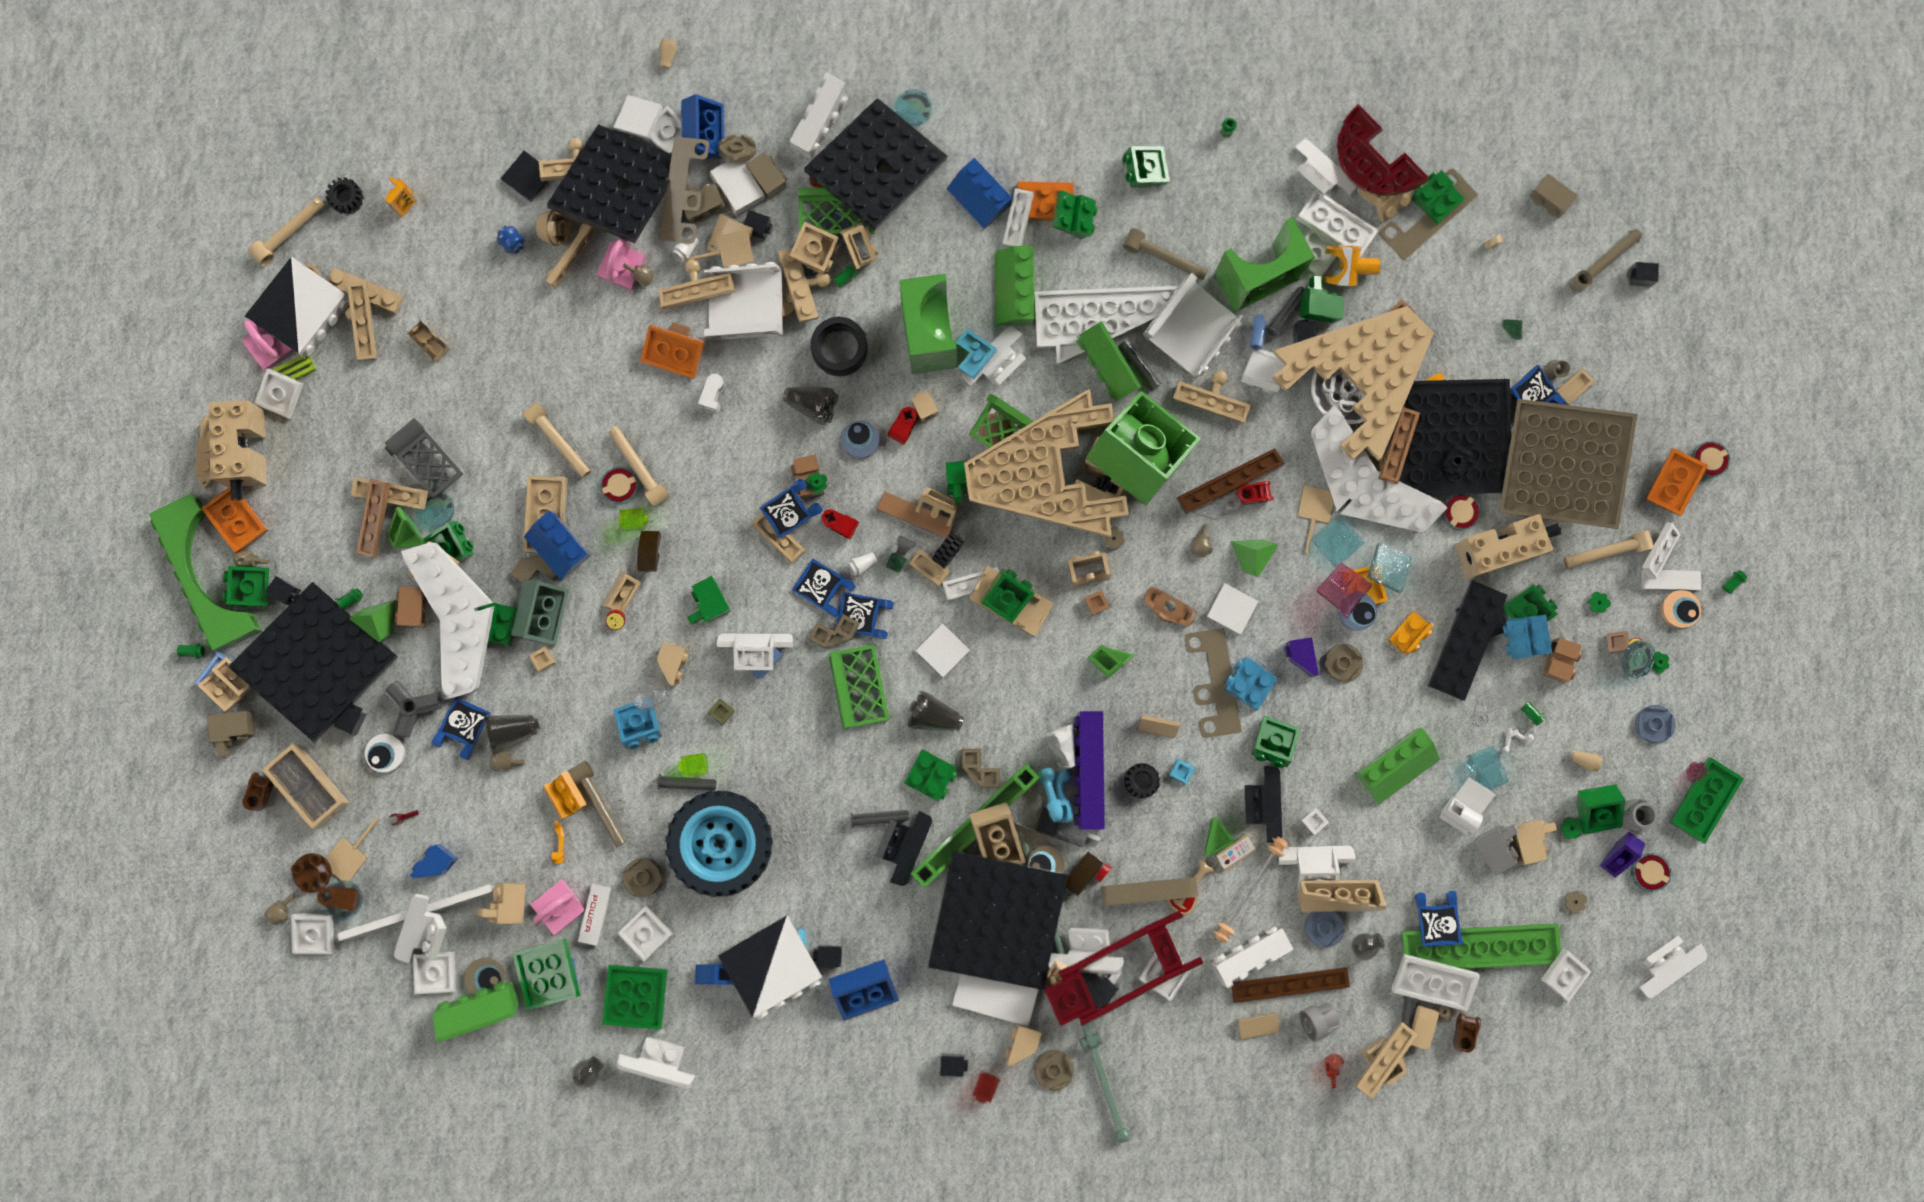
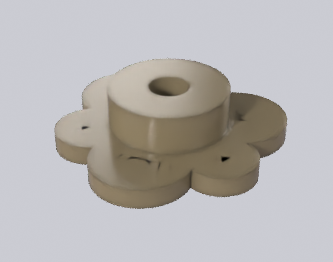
[1104,527,1125,549]
[1565,891,1587,914]
[1432,1003,1455,1022]

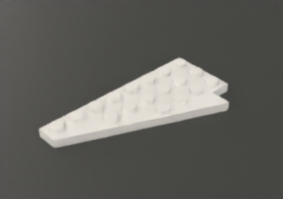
[1034,286,1178,365]

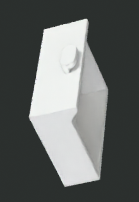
[710,162,765,217]

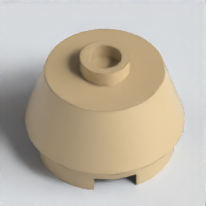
[536,210,572,246]

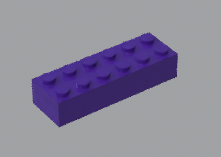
[1074,711,1105,830]

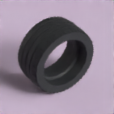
[810,316,868,377]

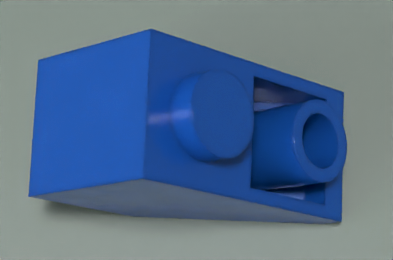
[410,844,458,878]
[695,964,734,985]

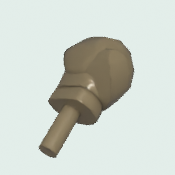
[623,263,654,287]
[1191,524,1212,557]
[233,550,269,567]
[490,751,525,771]
[264,893,295,925]

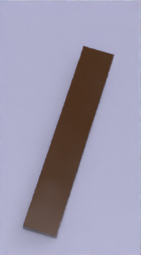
[1177,448,1284,515]
[1231,967,1350,1003]

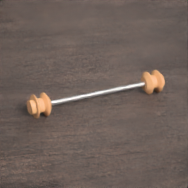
[1213,837,1289,943]

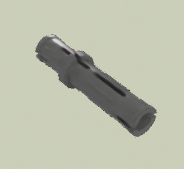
[1118,339,1162,391]

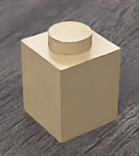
[911,391,938,423]

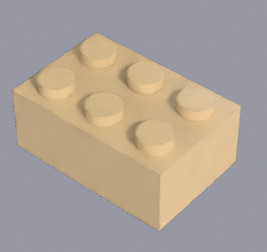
[969,802,1025,864]

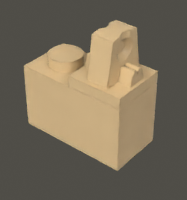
[1512,820,1557,865]
[477,883,526,924]

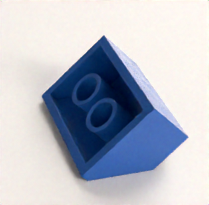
[681,94,725,159]
[947,158,1012,229]
[524,510,591,581]
[829,959,899,1021]

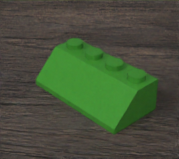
[995,246,1034,325]
[1076,321,1141,401]
[1355,727,1440,805]
[433,981,520,1043]

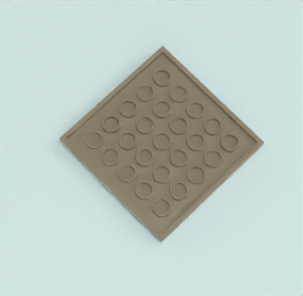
[1499,399,1638,529]

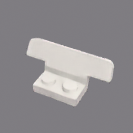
[1295,139,1357,196]
[962,327,1026,386]
[717,633,793,670]
[1279,846,1356,889]
[394,894,447,963]
[1048,928,1123,974]
[1639,936,1707,998]
[617,1036,695,1088]

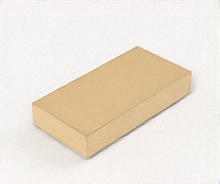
[1556,368,1595,405]
[908,549,950,587]

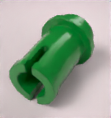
[1221,118,1237,138]
[833,265,857,288]
[1722,570,1748,594]
[336,588,363,609]
[177,644,205,659]
[1520,701,1546,726]

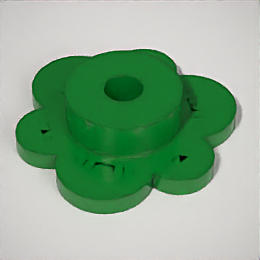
[806,472,827,494]
[1588,592,1611,613]
[1648,651,1669,674]
[1560,818,1583,839]

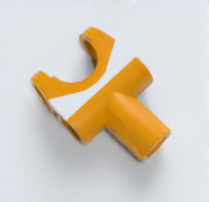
[1322,245,1381,286]

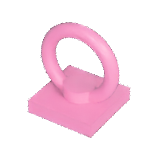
[597,238,647,290]
[241,319,294,371]
[530,879,586,935]

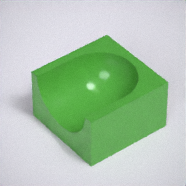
[899,273,957,374]
[1086,391,1201,506]

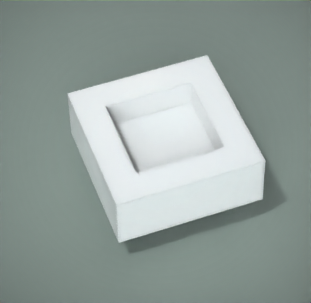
[1301,808,1329,835]

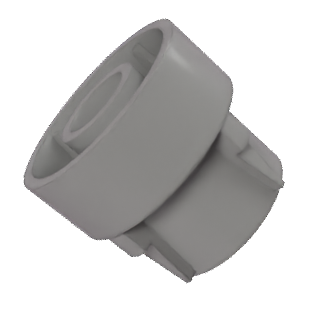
[1622,799,1659,832]
[1299,1003,1340,1042]

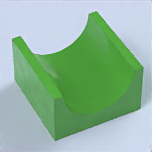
[1213,217,1315,313]

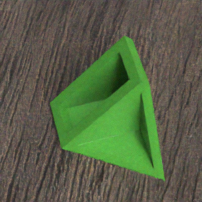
[387,507,426,548]
[1230,539,1278,577]
[350,600,396,642]
[1088,645,1135,679]
[1203,817,1235,856]

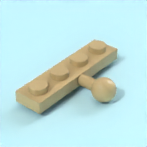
[539,138,583,181]
[777,248,830,323]
[658,260,735,310]
[327,268,404,321]
[1172,370,1251,424]

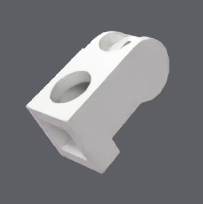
[698,374,725,413]

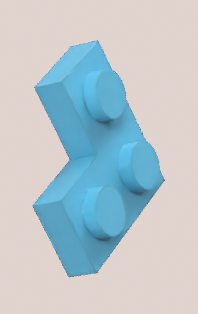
[956,329,997,380]

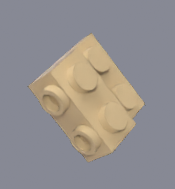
[789,222,840,274]

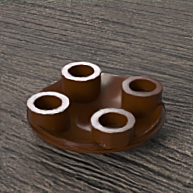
[291,853,332,892]

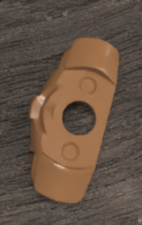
[1143,587,1197,626]

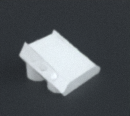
[1241,350,1285,393]
[1046,723,1076,770]

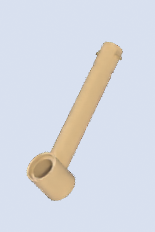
[248,196,325,266]
[522,401,591,478]
[608,426,670,507]
[1563,530,1654,568]

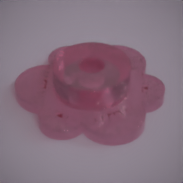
[1685,762,1708,782]

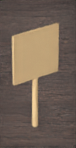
[688,229,754,268]
[1298,485,1334,554]
[326,817,379,884]

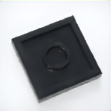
[500,150,548,202]

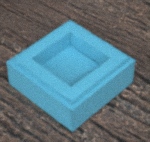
[1169,759,1195,785]

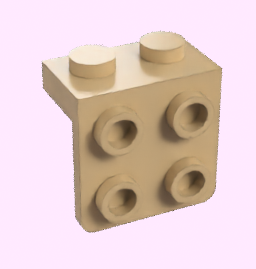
[1357,188,1412,223]

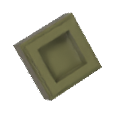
[708,699,735,726]

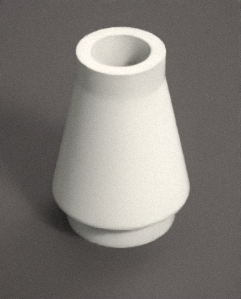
[672,235,699,263]
[847,552,877,576]

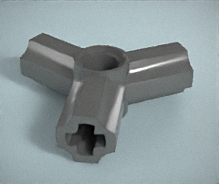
[384,680,442,738]

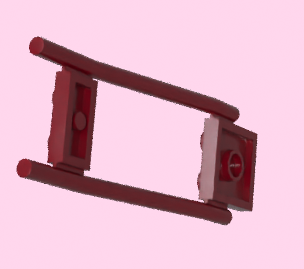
[1043,910,1204,1026]

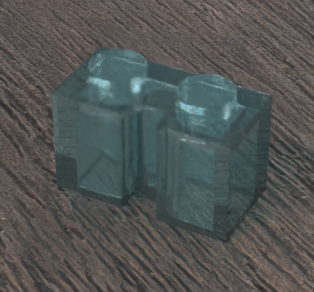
[1467,746,1509,790]

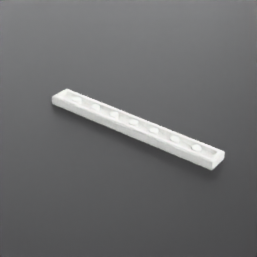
[337,885,495,941]

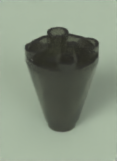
[783,387,839,425]
[907,690,964,731]

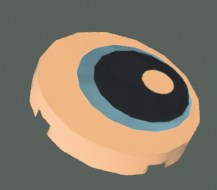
[1661,590,1701,628]

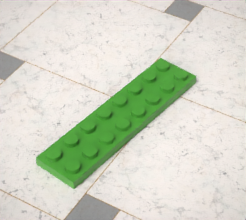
[1401,923,1561,969]

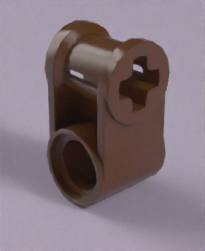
[242,772,274,811]
[317,886,359,910]
[1453,1012,1481,1053]

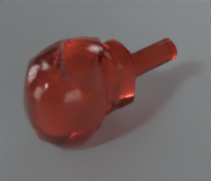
[1324,1053,1344,1089]

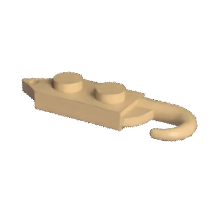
[195,414,212,489]

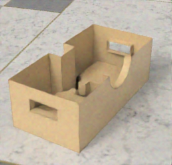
[407,320,450,362]

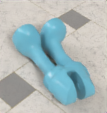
[1037,768,1073,823]

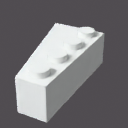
[790,72,848,159]
[1210,926,1294,988]

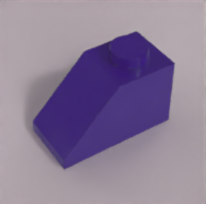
[1284,637,1319,677]
[1600,832,1645,878]

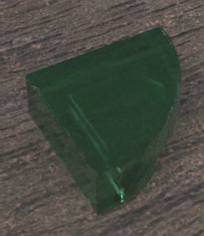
[1502,319,1522,340]

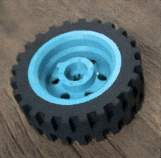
[665,790,773,897]

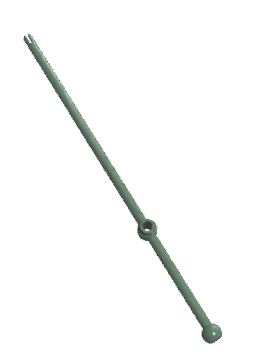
[1021,842,1130,1143]

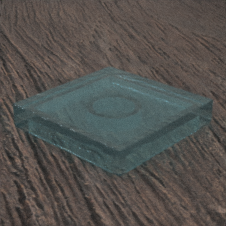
[1311,514,1365,568]
[1367,542,1412,593]

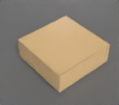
[529,646,556,673]

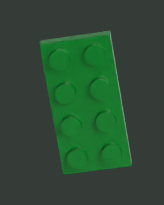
[1669,757,1744,844]

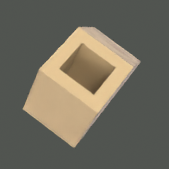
[657,642,689,687]
[1004,1024,1041,1066]

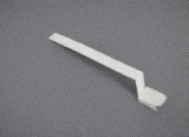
[1015,822,1101,849]

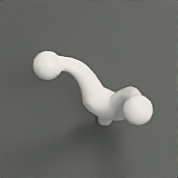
[1502,728,1534,754]

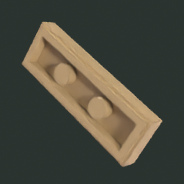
[752,513,806,564]

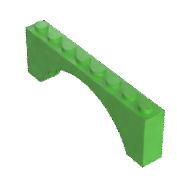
[149,493,262,652]
[911,764,1040,888]

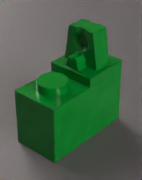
[1300,276,1344,323]
[946,461,968,504]
[687,576,731,625]

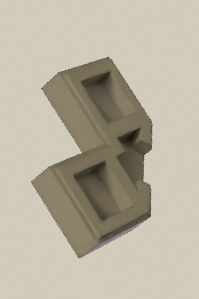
[510,555,557,583]
[809,614,860,648]
[961,749,1000,788]

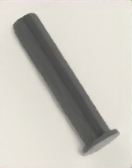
[1266,287,1305,337]
[657,774,717,791]
[851,810,909,828]
[1401,996,1418,1056]

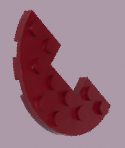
[1337,103,1429,196]

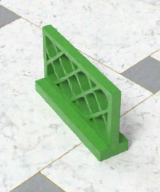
[798,188,874,235]
[969,394,1034,448]
[828,645,889,729]

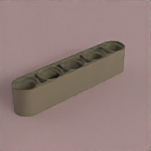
[1100,877,1198,906]

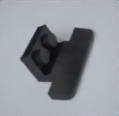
[1244,766,1283,843]
[876,811,932,886]

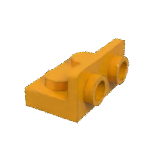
[384,176,417,218]
[1388,611,1434,655]
[543,771,587,819]

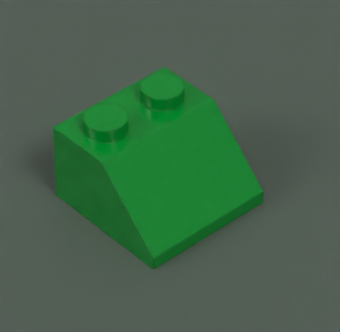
[1577,784,1626,834]

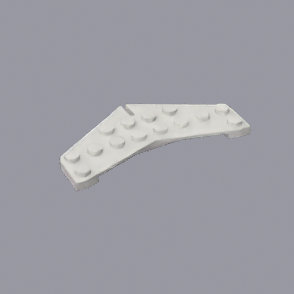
[1311,406,1447,532]
[401,543,494,700]

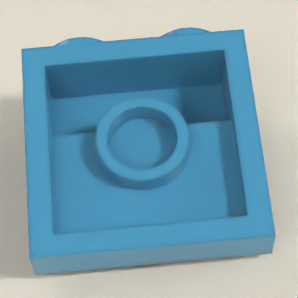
[1503,614,1552,660]
[1224,657,1277,711]
[613,697,663,750]

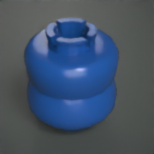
[497,226,525,254]

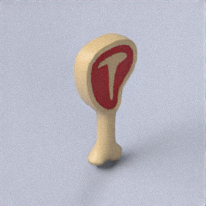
[1167,860,1213,915]

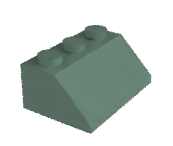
[511,579,569,645]

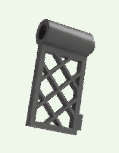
[384,418,463,499]

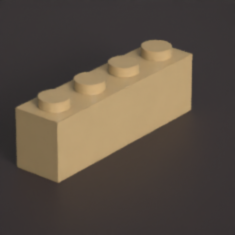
[1298,880,1386,912]

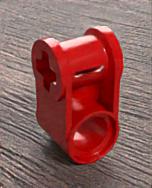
[887,407,917,445]
[1235,481,1274,505]
[822,509,860,539]

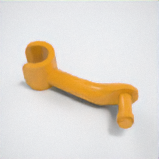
[551,820,564,864]

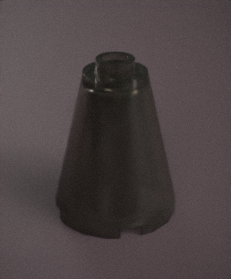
[484,715,540,754]

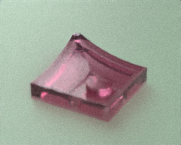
[1317,562,1372,618]

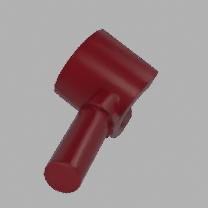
[389,810,419,825]

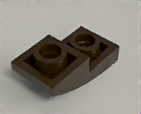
[637,531,661,572]
[1066,851,1104,896]

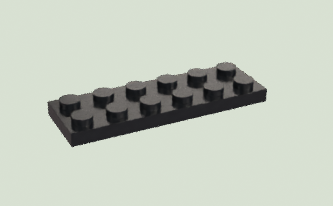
[1427,580,1508,701]

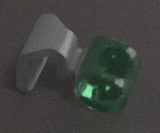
[886,535,916,574]

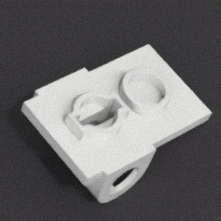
[1439,777,1495,834]

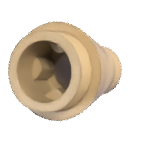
[659,39,677,68]
[1571,750,1603,772]

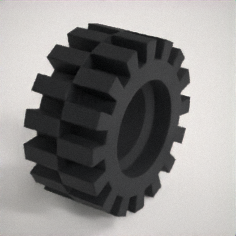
[325,177,364,215]
[932,532,965,569]
[1124,763,1161,798]

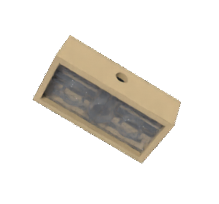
[262,744,350,829]

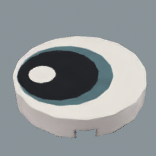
[365,734,405,773]

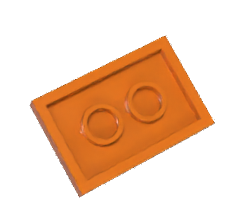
[1017,181,1074,221]
[640,325,704,379]
[1645,448,1708,516]
[201,486,269,553]

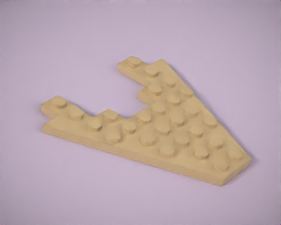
[1272,306,1434,461]
[964,389,1129,537]

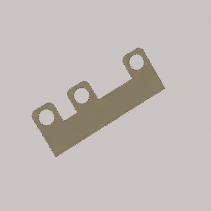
[659,137,709,244]
[1380,169,1478,260]
[1185,628,1242,737]

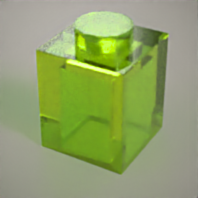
[619,508,649,531]
[678,753,709,776]

